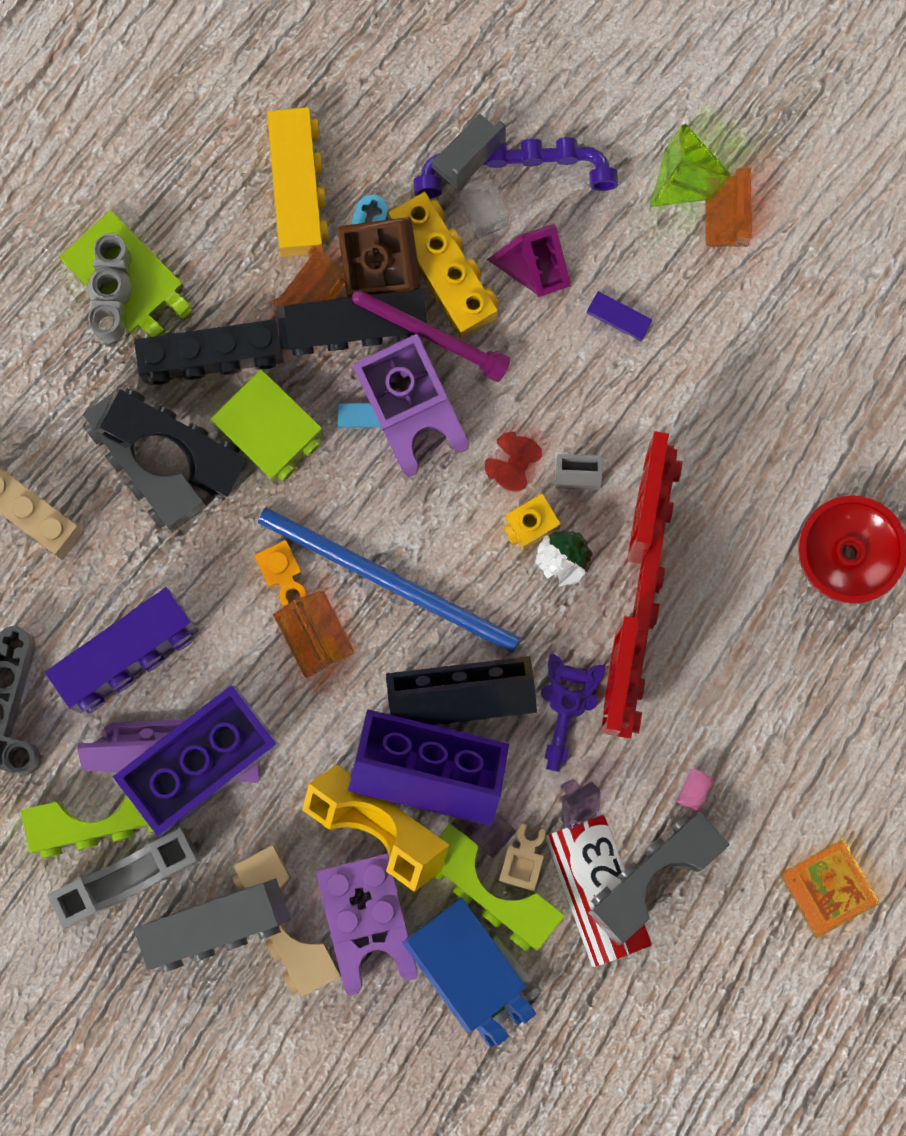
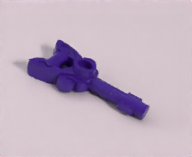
[541,654,605,772]

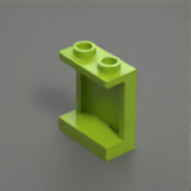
[210,369,324,484]

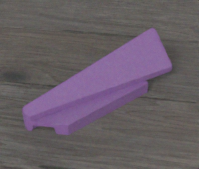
[77,719,260,783]

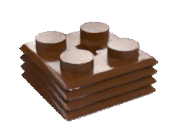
[338,217,421,297]

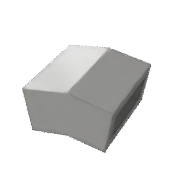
[555,454,603,490]

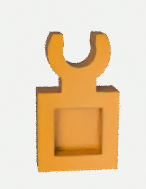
[254,540,307,609]

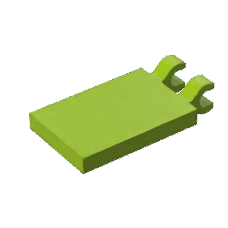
[59,210,193,337]

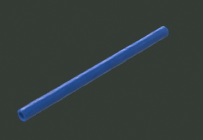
[258,507,521,654]

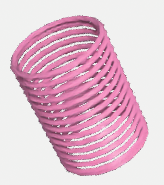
[676,768,715,812]

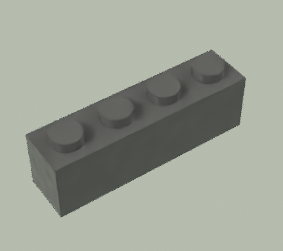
[133,878,291,973]

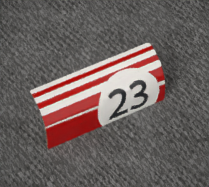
[545,815,652,967]

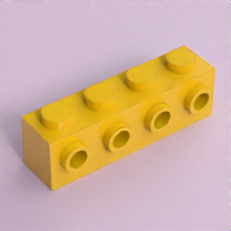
[388,192,500,340]

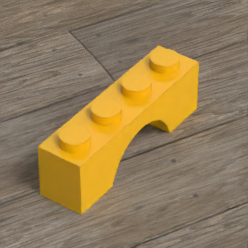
[302,764,450,892]

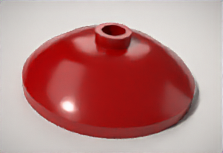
[798,495,906,604]

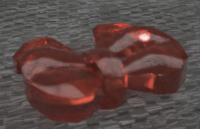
[485,432,542,493]

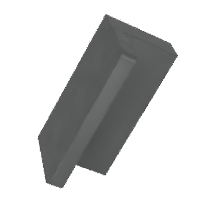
[431,114,506,190]

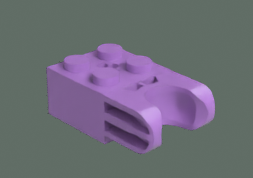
[352,334,469,478]
[316,853,418,996]

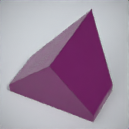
[487,224,571,297]

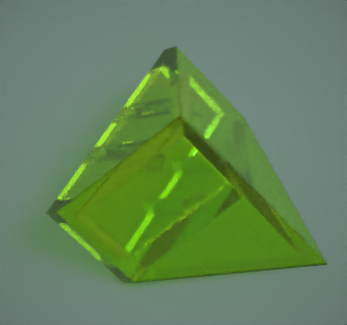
[650,124,731,207]

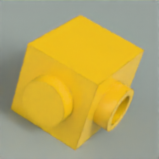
[502,494,561,551]

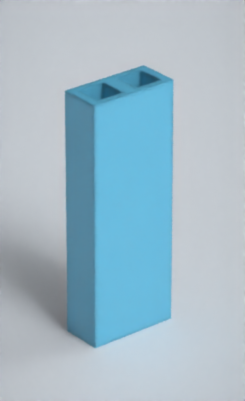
[338,403,381,428]

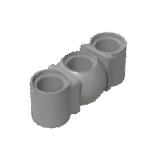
[87,233,132,343]

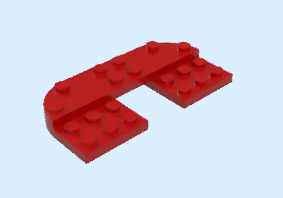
[601,431,683,739]

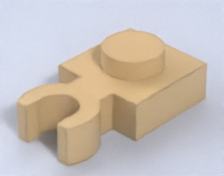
[498,823,545,893]

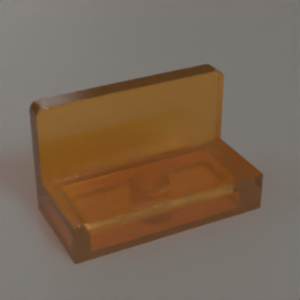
[705,168,752,247]
[273,590,354,678]

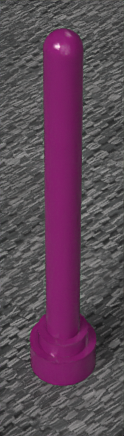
[352,291,510,382]

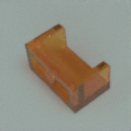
[270,246,345,313]

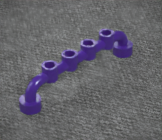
[413,137,618,199]

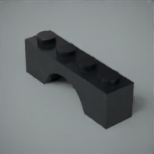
[94,388,247,499]

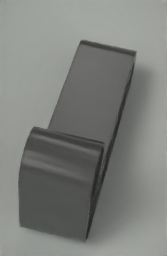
[0,626,41,775]

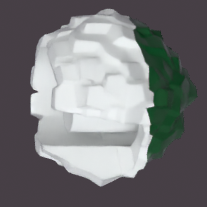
[535,530,593,586]

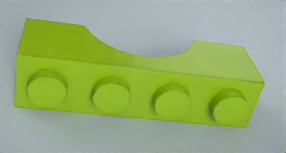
[21,796,154,859]
[435,823,565,952]

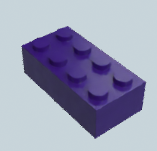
[44,587,199,714]
[113,685,281,836]
[347,709,509,826]

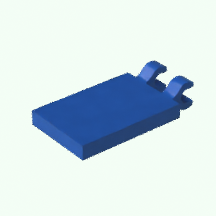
[402,897,536,1048]

